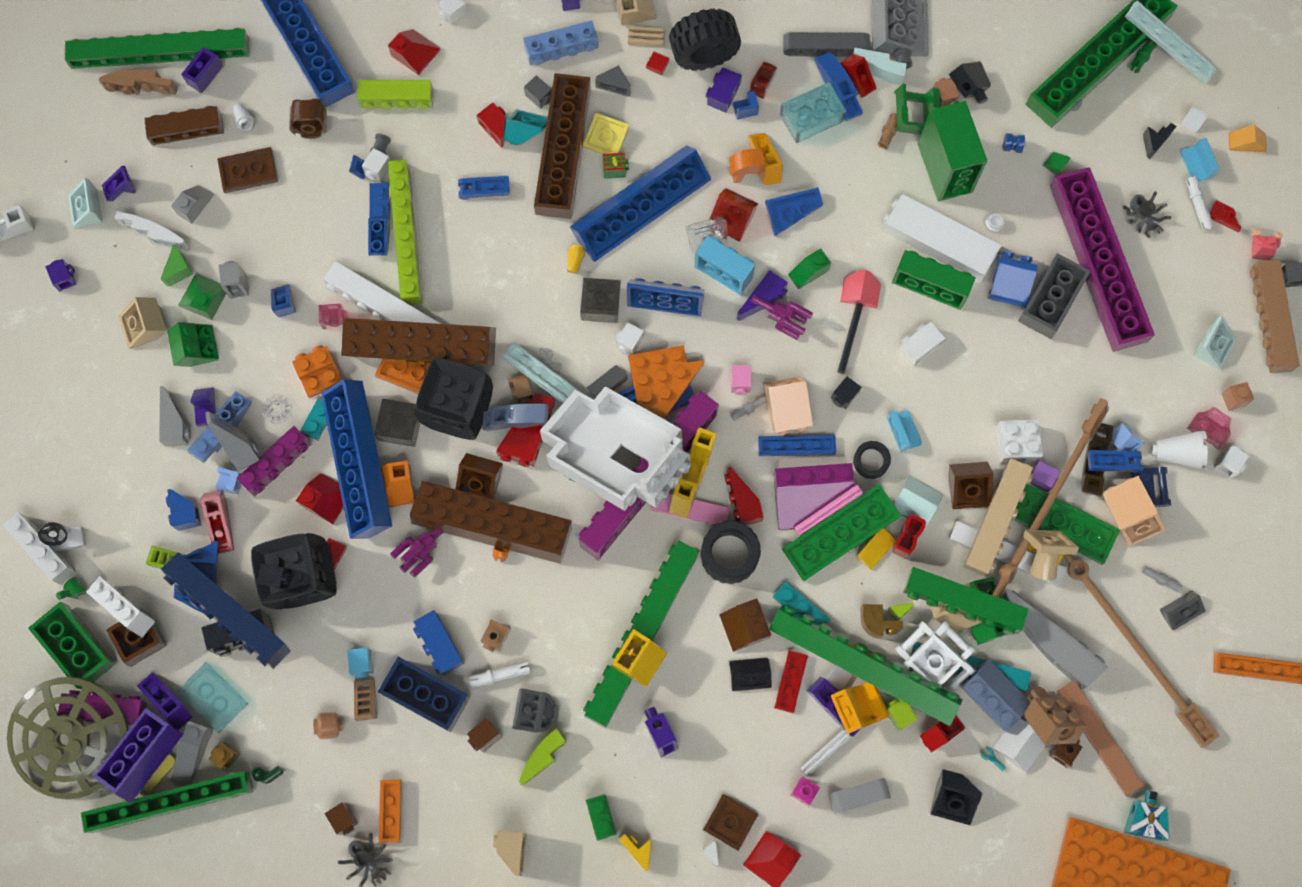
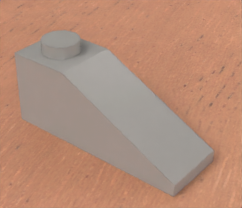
[159,386,191,446]
[171,721,213,786]

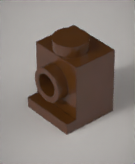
[1049,739,1083,768]

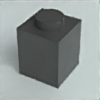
[524,75,552,109]

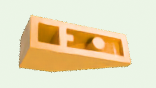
[748,133,783,185]

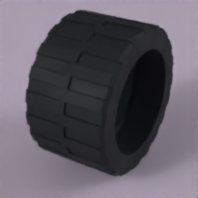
[700,520,761,584]

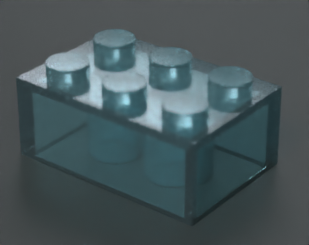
[780,82,846,143]

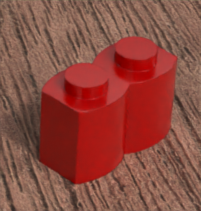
[893,514,926,559]

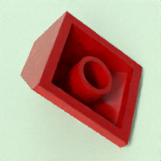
[388,29,441,75]
[296,473,344,525]
[743,831,802,887]

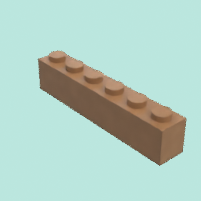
[1250,260,1300,373]

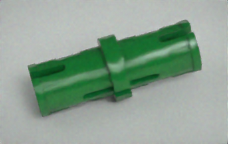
[1129,39,1157,73]

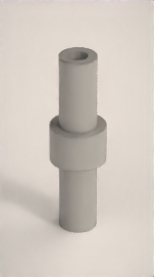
[730,396,767,421]
[1142,566,1182,592]

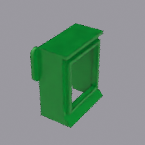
[894,84,940,135]

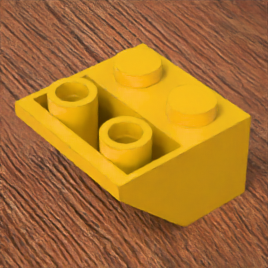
[612,629,668,688]

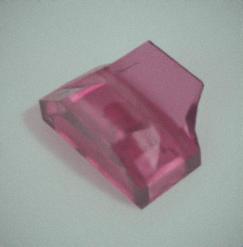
[1187,407,1231,450]

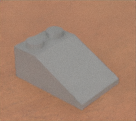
[205,411,260,472]

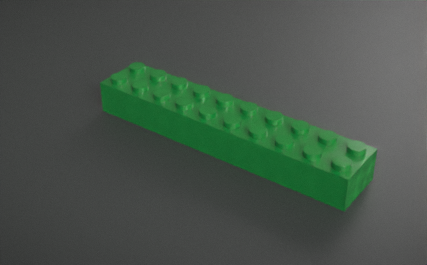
[1025,0,1178,128]

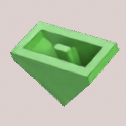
[160,245,193,287]

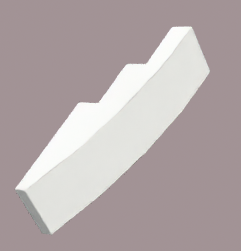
[115,211,189,250]

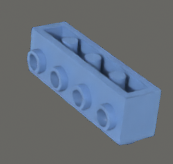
[523,20,599,65]

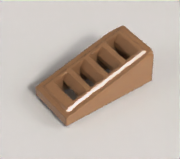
[354,679,377,721]

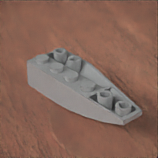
[1002,589,1108,690]

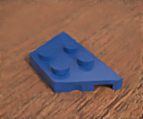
[174,541,219,613]

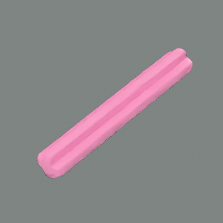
[795,485,863,536]

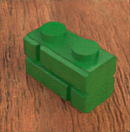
[586,794,617,841]

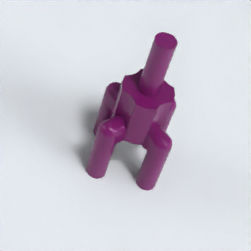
[751,295,813,340]
[390,530,443,578]

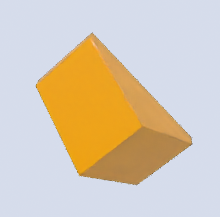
[1229,125,1267,152]

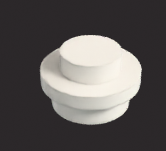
[985,214,1004,232]

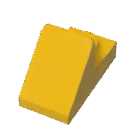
[619,834,651,872]

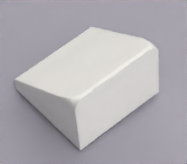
[1181,106,1208,133]
[826,665,852,691]
[703,840,719,867]

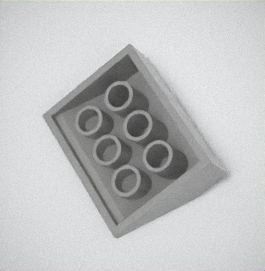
[872,0,929,57]

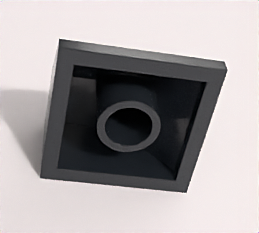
[930,769,982,825]

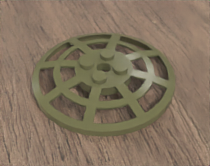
[7,676,129,799]

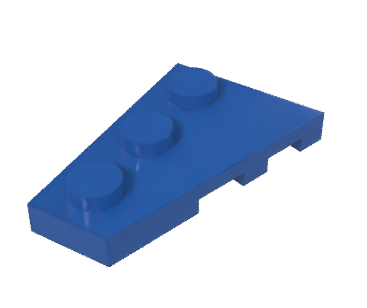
[765,187,823,237]

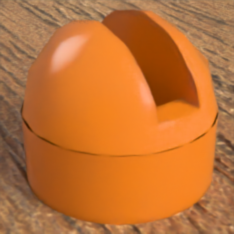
[493,546,509,562]

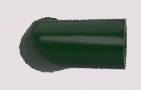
[251,765,284,784]

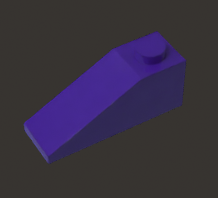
[736,270,788,321]
[137,673,193,730]

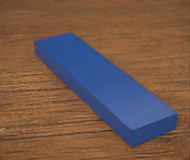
[758,435,836,456]

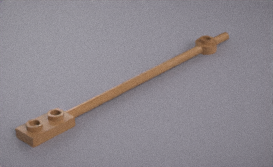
[992,398,1109,598]
[1063,554,1219,748]

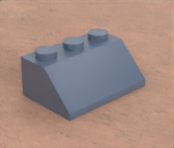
[959,659,1031,732]

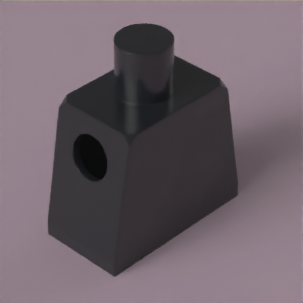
[949,61,991,105]

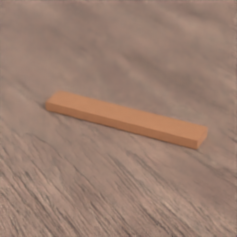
[1056,681,1144,796]

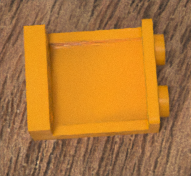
[831,682,889,734]

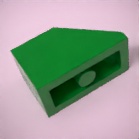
[788,248,831,290]

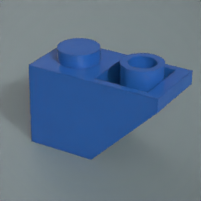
[166,489,201,531]

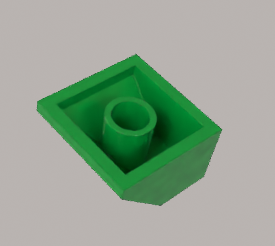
[178,273,226,320]

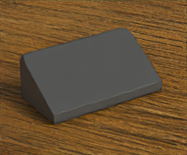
[587,365,628,398]
[1160,591,1206,630]

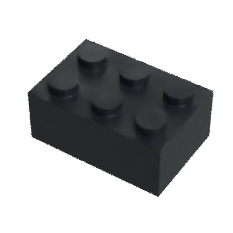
[201,609,274,657]

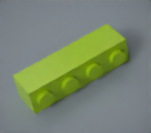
[357,80,433,110]

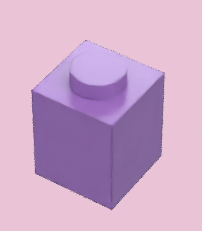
[1030,461,1060,492]

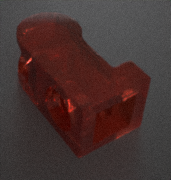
[749,61,778,99]

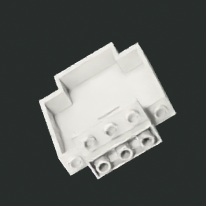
[540,386,691,511]

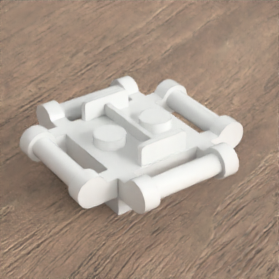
[895,620,976,692]

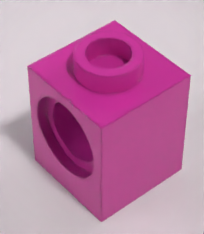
[790,777,820,806]

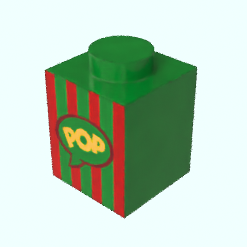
[603,153,629,178]

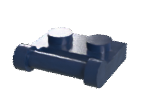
[1131,467,1172,507]

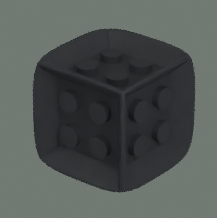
[415,358,493,440]
[251,533,337,610]

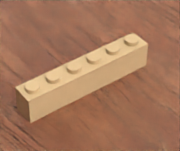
[963,458,1033,576]

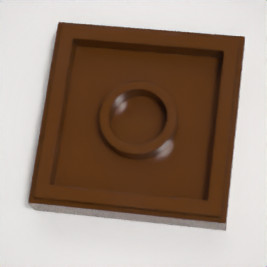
[703,794,758,851]

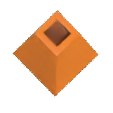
[380,461,415,507]

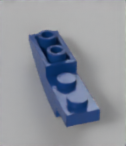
[814,52,863,121]
[368,183,390,256]

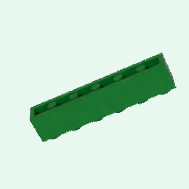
[903,567,1029,635]

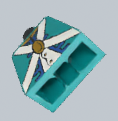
[1124,790,1169,841]

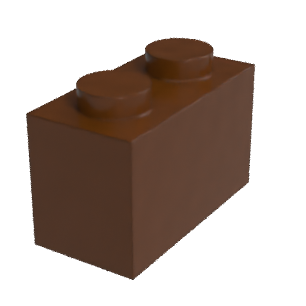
[467,718,502,753]

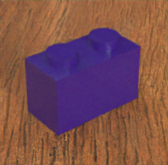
[181,47,223,93]
[705,67,742,113]

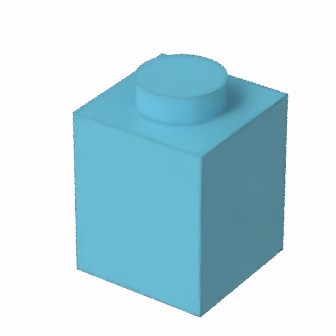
[347,647,373,679]

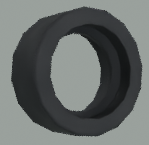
[853,441,891,479]

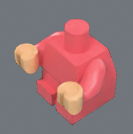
[1251,229,1283,260]

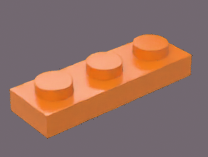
[379,779,402,843]

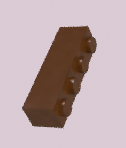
[144,106,224,146]

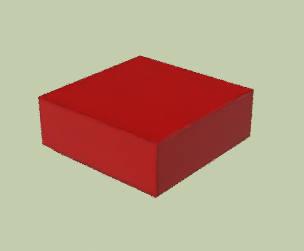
[646,51,670,75]

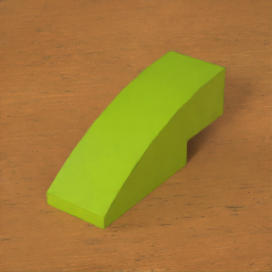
[519,728,567,786]

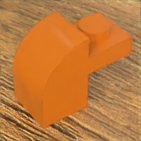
[729,149,765,183]

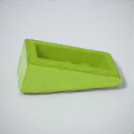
[146,545,185,569]

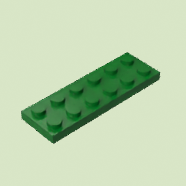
[782,484,901,582]
[1012,484,1120,565]

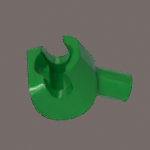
[56,577,87,600]

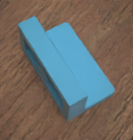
[1180,138,1220,182]
[887,410,922,452]

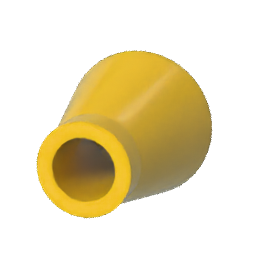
[567,245,585,273]

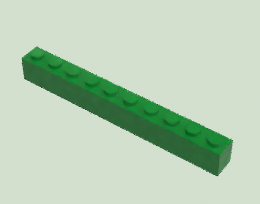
[65,28,249,69]
[583,540,699,728]
[769,605,963,726]

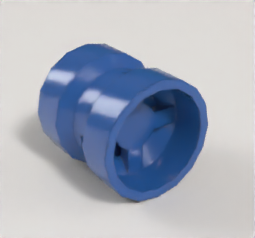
[1003,133,1025,153]

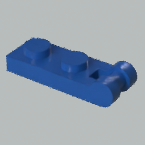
[458,176,510,200]
[1087,450,1144,473]

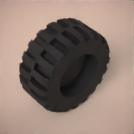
[669,8,741,71]

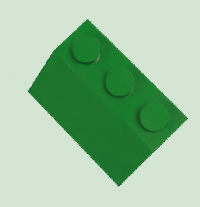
[968,577,1009,645]

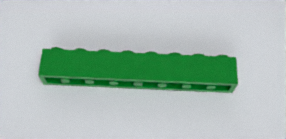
[81,771,254,834]

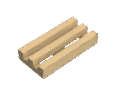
[628,26,664,47]

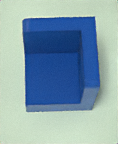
[733,91,759,120]

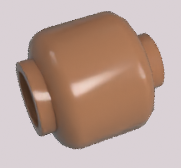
[313,712,343,739]

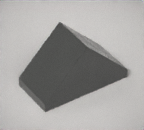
[595,65,631,97]

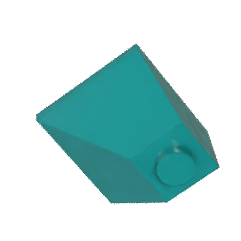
[504,109,548,145]

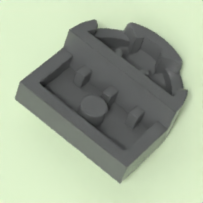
[512,688,559,733]

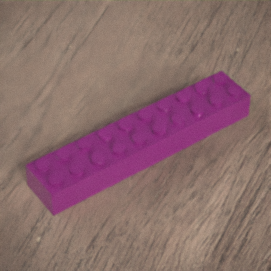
[1050,167,1155,352]
[578,391,719,561]

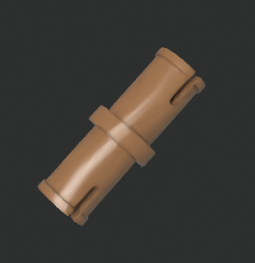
[878,113,897,149]

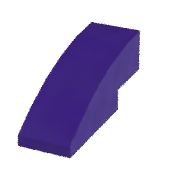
[806,677,861,737]

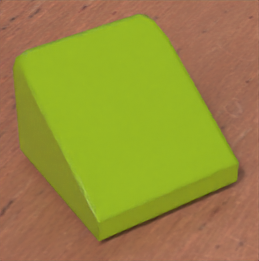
[887,603,914,620]

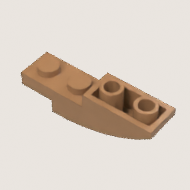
[99,69,177,95]

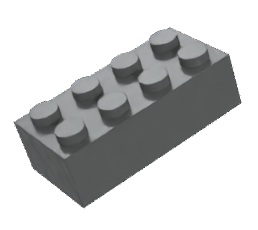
[1018,253,1090,339]

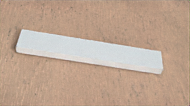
[949,521,1066,587]

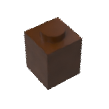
[324,802,358,836]

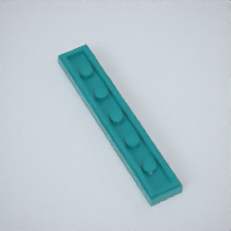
[910,642,1031,692]

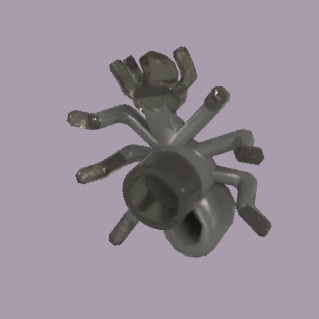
[1123,191,1171,238]
[338,833,393,887]

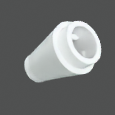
[233,104,254,131]

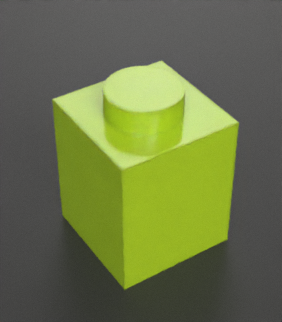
[887,698,918,731]

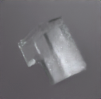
[538,348,562,376]

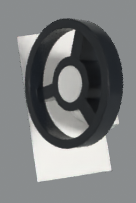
[38,522,86,553]

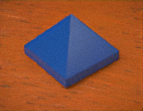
[349,155,365,180]

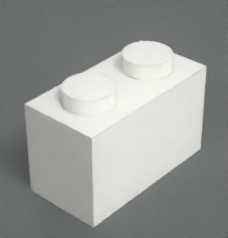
[899,322,946,366]

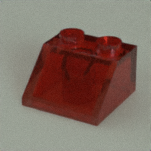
[707,188,759,242]

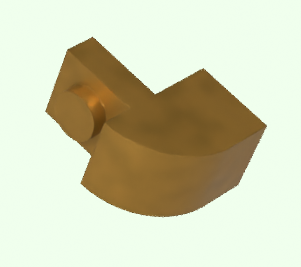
[860,604,903,639]

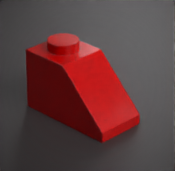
[840,54,877,98]
[476,102,506,148]
[920,715,966,753]

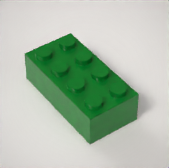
[892,250,976,310]
[28,602,116,689]

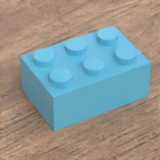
[694,236,755,296]

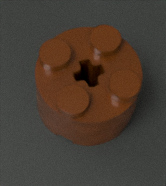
[289,98,327,139]

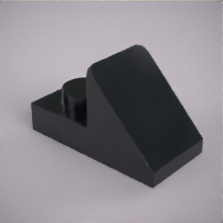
[1143,122,1177,159]

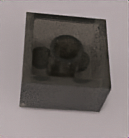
[580,277,621,323]
[374,398,420,447]

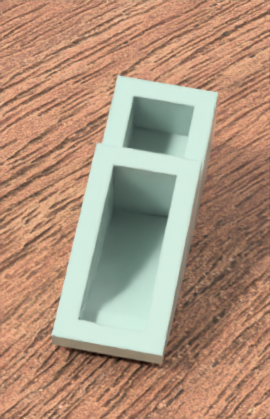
[853,48,907,85]

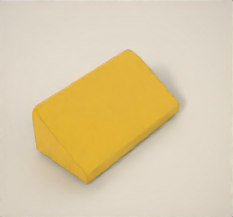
[856,528,896,570]

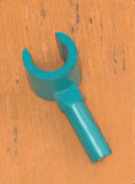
[980,746,1006,771]

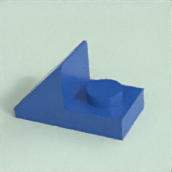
[271,285,296,317]

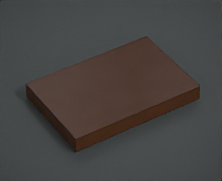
[217,147,279,193]

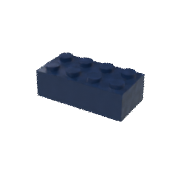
[378,656,470,733]

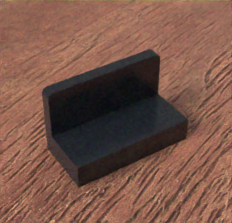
[729,658,772,691]

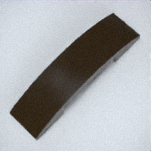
[1081,423,1114,497]

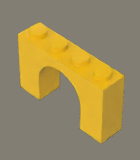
[669,427,717,519]

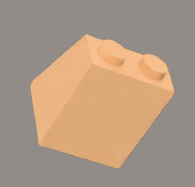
[763,377,813,435]
[1102,476,1166,546]

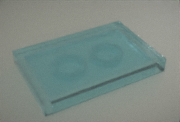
[177,662,249,733]

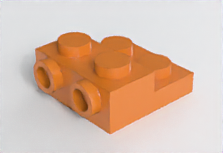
[292,345,343,398]

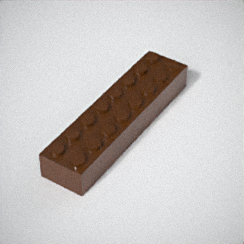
[534,73,591,219]
[341,318,496,366]
[409,481,572,564]

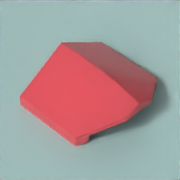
[840,270,881,309]

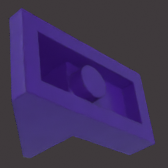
[101,165,135,202]
[190,387,216,427]

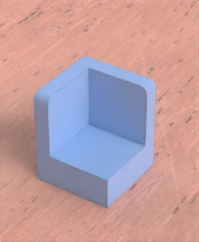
[1112,422,1144,451]
[216,467,242,495]

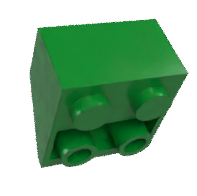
[167,322,219,367]

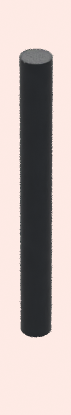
[837,303,863,374]

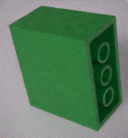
[918,101,988,202]

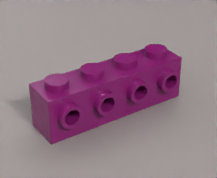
[236,426,312,497]

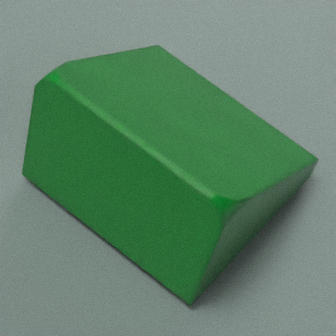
[1043,152,1071,176]

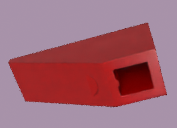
[724,467,764,525]

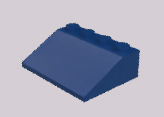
[627,278,705,317]

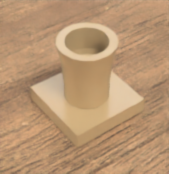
[1023,530,1079,580]

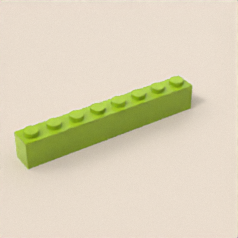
[388,159,423,305]

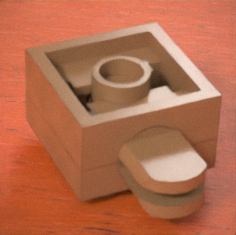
[1023,686,1087,745]

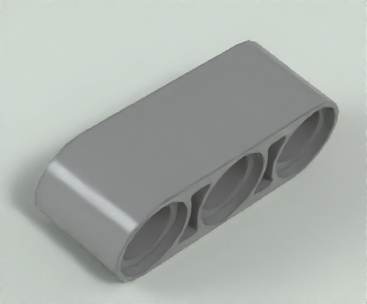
[829,778,891,814]

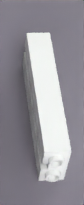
[882,194,1001,282]

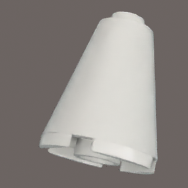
[1152,431,1207,469]

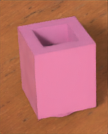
[731,365,751,395]

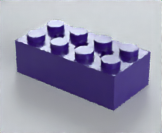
[92,708,184,804]

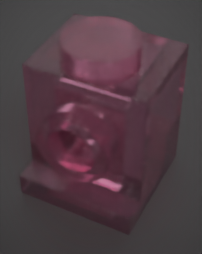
[319,304,348,329]

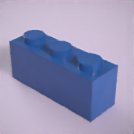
[413,610,464,676]

